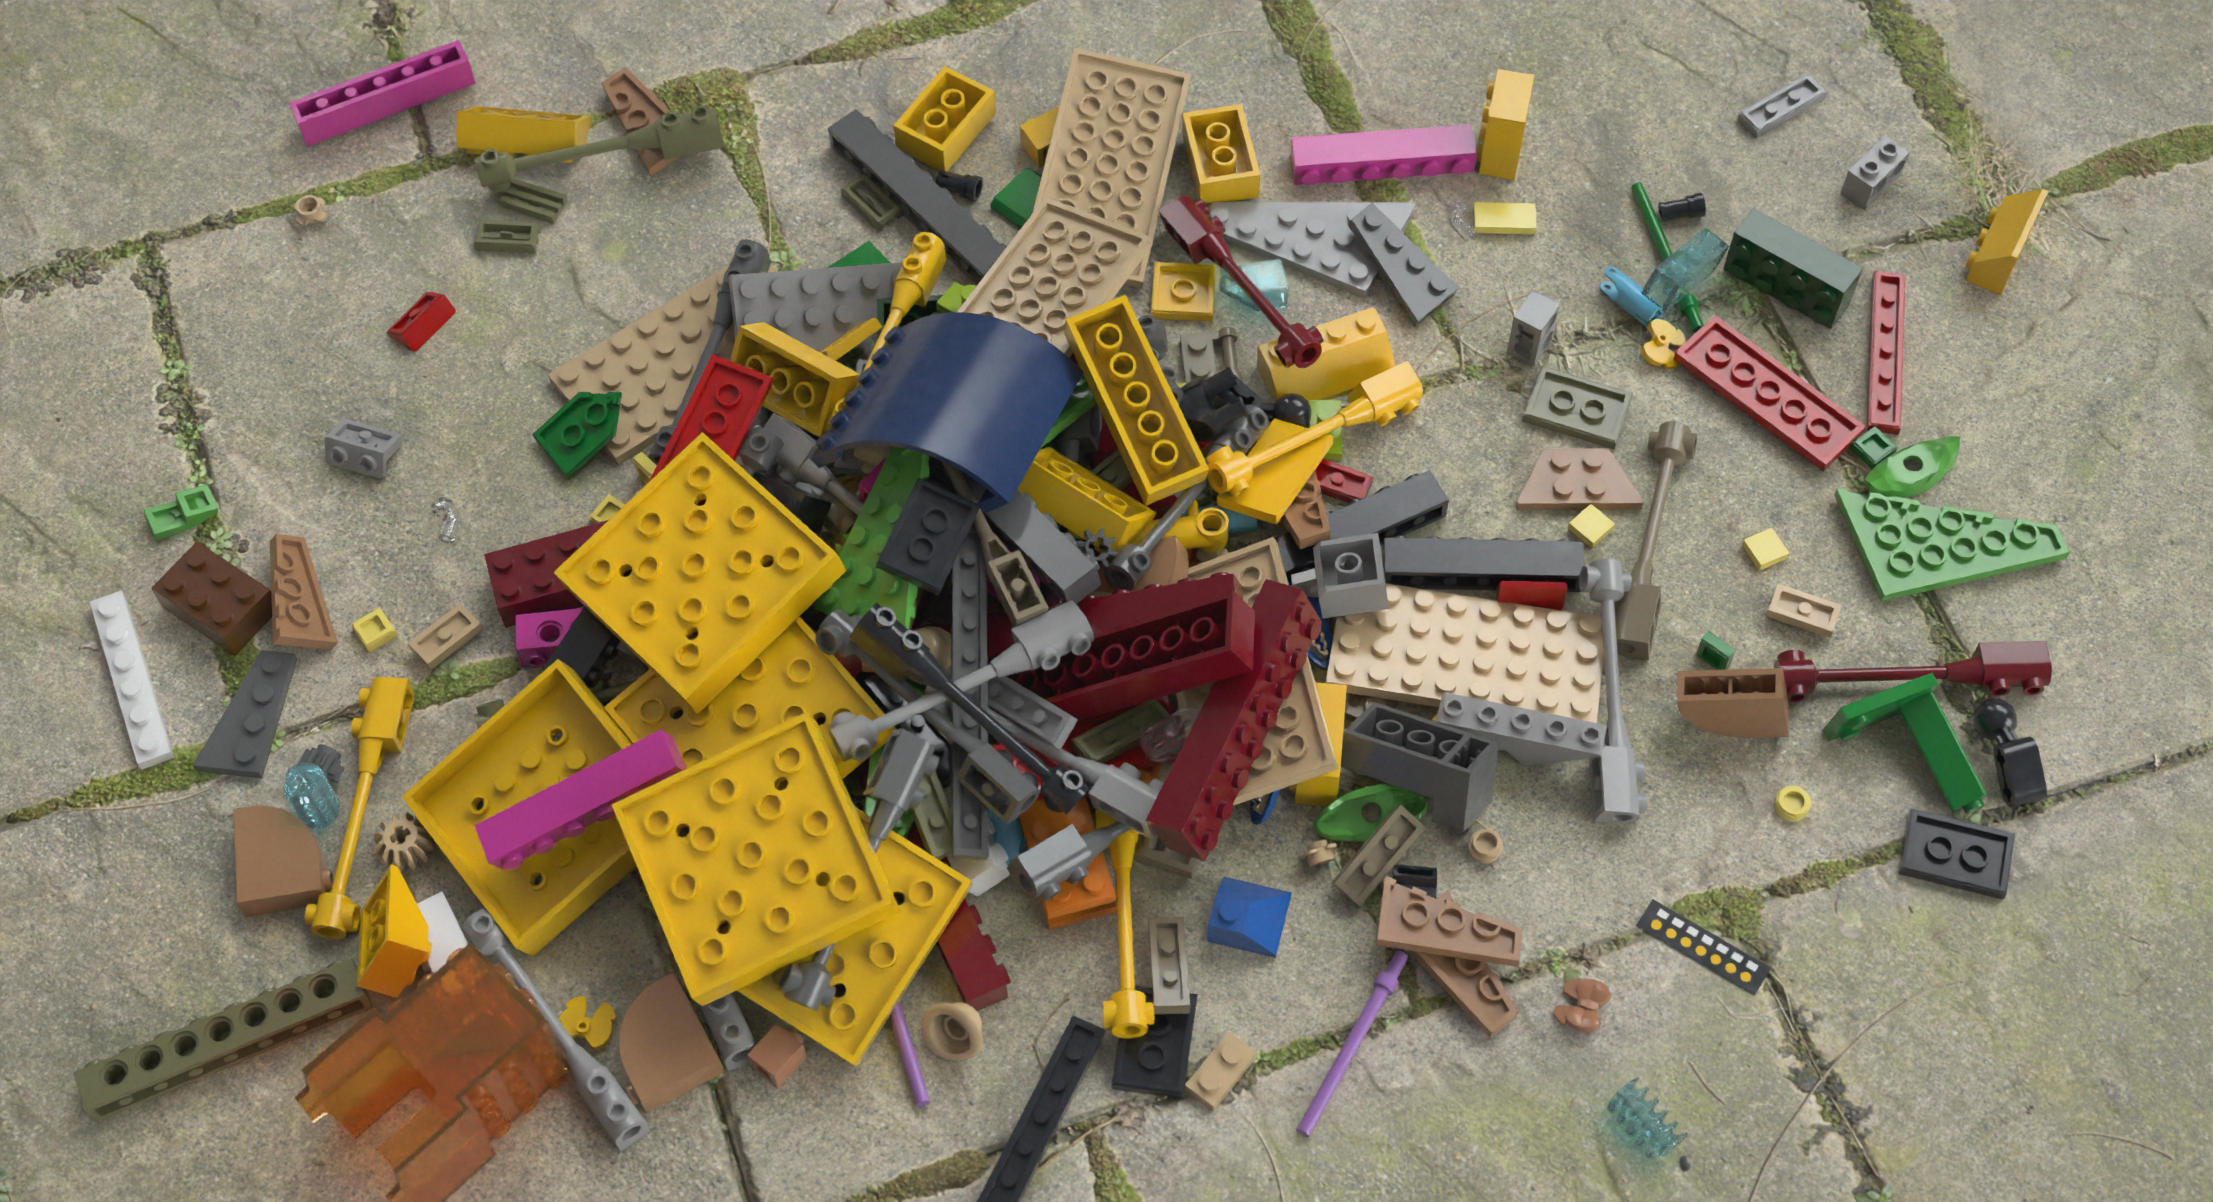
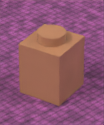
[747,1023,807,1088]

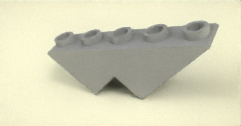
[1436,693,1607,767]

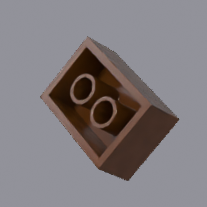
[151,541,272,656]

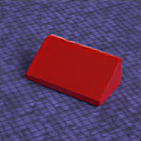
[386,291,456,352]
[1496,581,1567,611]

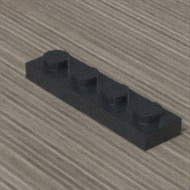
[863,673,951,786]

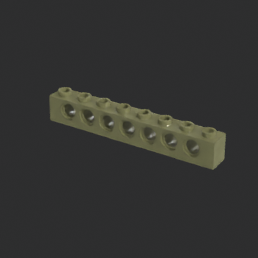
[73,958,373,1122]

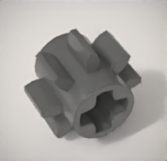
[1077,528,1118,569]
[298,744,345,787]

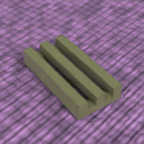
[840,173,903,232]
[498,178,568,224]
[474,219,541,253]

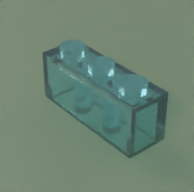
[1641,227,1729,312]

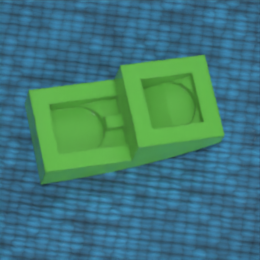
[144,484,218,542]

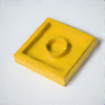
[1151,262,1216,321]
[820,317,883,361]

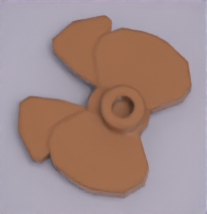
[1555,978,1611,1032]

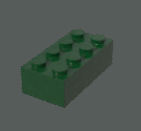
[1723,208,1863,329]

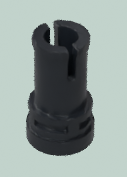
[935,169,983,200]
[1658,192,1706,222]

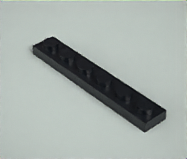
[977,1015,1105,1202]

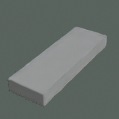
[1737,73,1827,139]

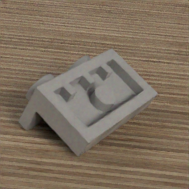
[325,418,402,479]

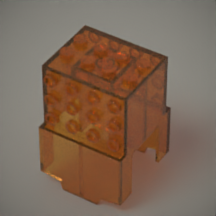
[295,942,570,1202]

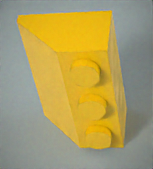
[1965,189,2048,295]

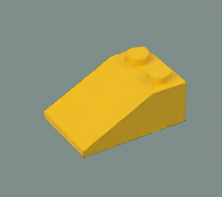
[357,864,432,998]

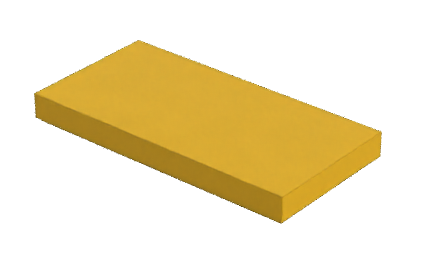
[1217,418,1333,524]

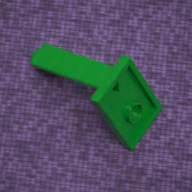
[1822,673,1987,815]

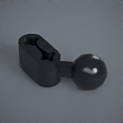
[1212,375,1312,427]
[1973,698,2047,808]

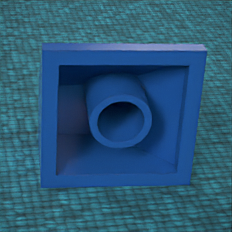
[1207,877,1292,958]

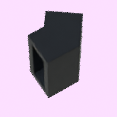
[1392,865,1438,899]

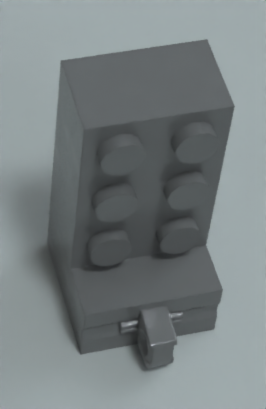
[1341,702,1499,833]

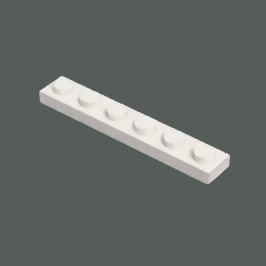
[90,590,174,770]

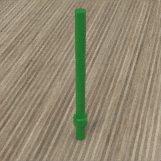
[1631,182,1704,333]

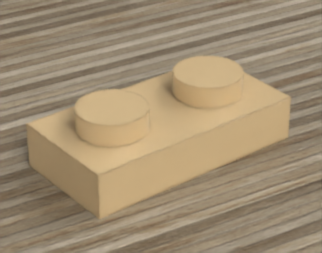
[1766,583,1842,638]
[408,603,483,670]
[1185,1032,1257,1111]

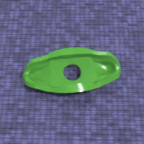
[1864,436,1960,497]
[1313,783,1428,842]

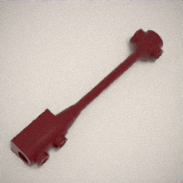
[1158,196,1324,368]
[1774,641,2052,702]

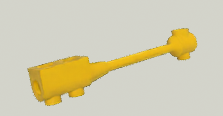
[826,232,946,432]
[1206,361,1423,497]
[305,677,415,939]
[1096,809,1154,1038]

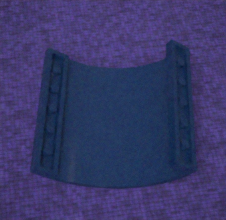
[810,312,1084,513]

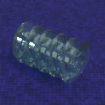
[283,762,340,829]
[1607,1077,1688,1159]

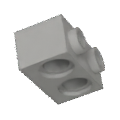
[1841,136,1910,210]
[1507,290,1560,367]

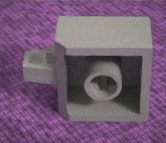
[1291,533,1389,618]

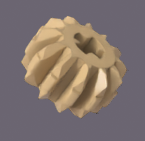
[374,812,434,872]

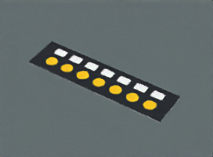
[1636,899,1771,995]

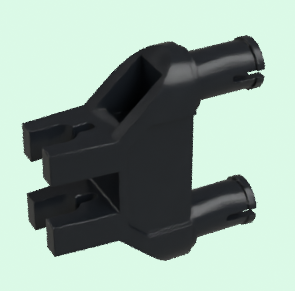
[1179,366,1249,442]

